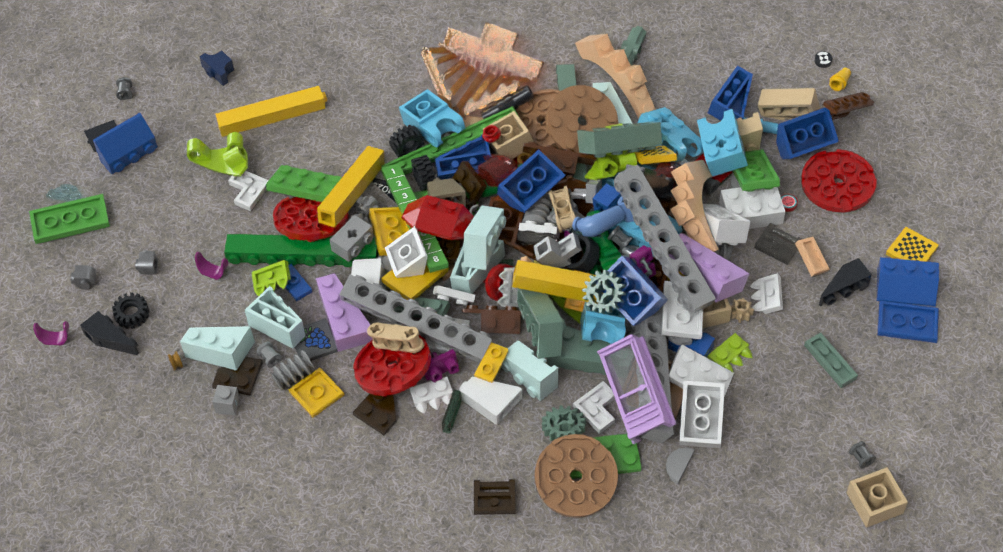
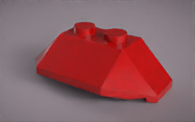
[402,195,474,240]

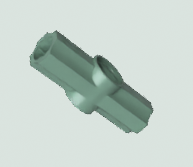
[621,26,646,66]

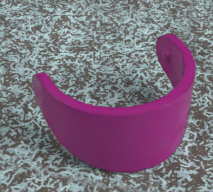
[195,252,229,280]
[33,321,69,346]

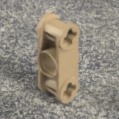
[549,185,575,233]
[367,322,424,353]

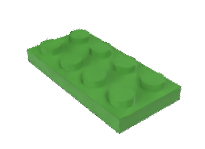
[732,149,780,192]
[266,165,342,202]
[29,194,110,244]
[570,434,641,479]

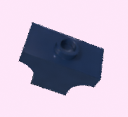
[199,50,234,86]

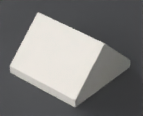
[385,226,428,278]
[351,258,387,305]

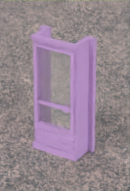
[597,334,677,444]

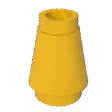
[829,68,851,91]

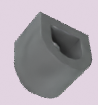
[135,250,158,274]
[71,265,96,290]

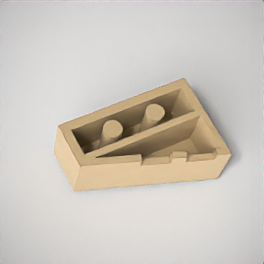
[758,88,821,121]
[736,112,763,151]

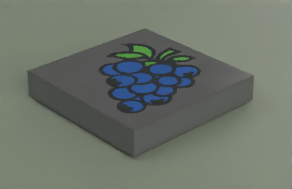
[295,318,338,361]

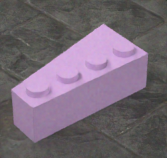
[669,233,750,302]
[316,273,373,352]

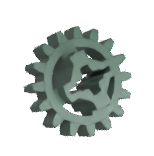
[582,270,626,314]
[542,405,586,441]

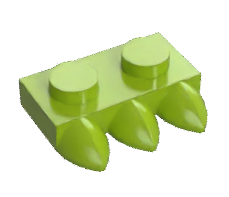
[251,260,291,296]
[707,333,752,373]

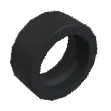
[566,235,600,272]

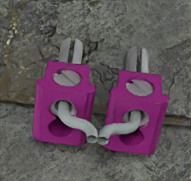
[622,245,656,279]

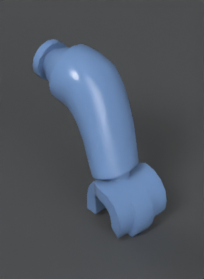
[572,196,642,237]

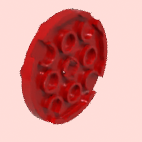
[801,149,877,213]
[273,196,349,242]
[353,335,431,396]

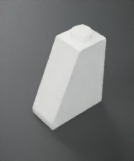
[459,376,522,425]

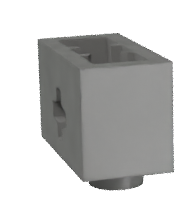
[330,215,373,262]

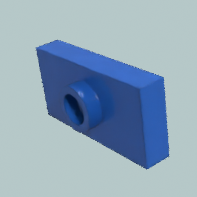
[286,264,312,302]

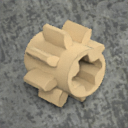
[730,298,754,323]

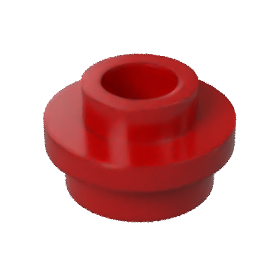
[482,125,501,142]

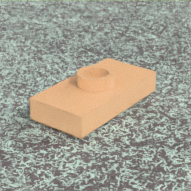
[795,237,830,277]

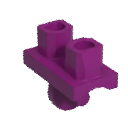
[424,349,459,383]

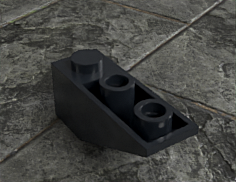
[819,258,872,307]
[80,311,139,355]

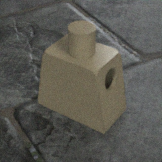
[427,178,466,207]

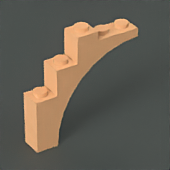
[575,34,656,119]
[670,160,719,252]

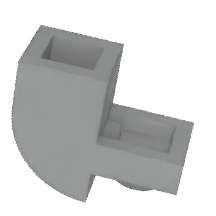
[534,232,581,268]

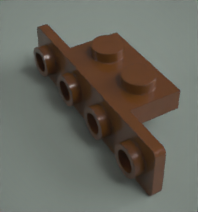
[823,92,875,120]
[522,142,597,176]
[462,305,522,334]

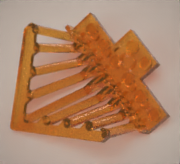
[421,22,545,118]

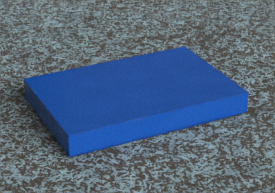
[877,300,939,343]

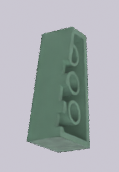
[577,121,662,157]
[517,288,565,359]
[547,325,635,378]

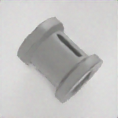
[256,342,282,368]

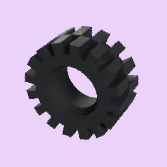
[389,125,425,158]
[411,155,436,191]
[112,293,149,329]

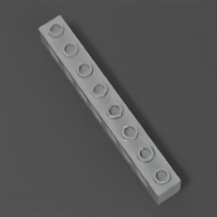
[613,165,716,315]
[339,274,492,364]
[634,306,674,443]

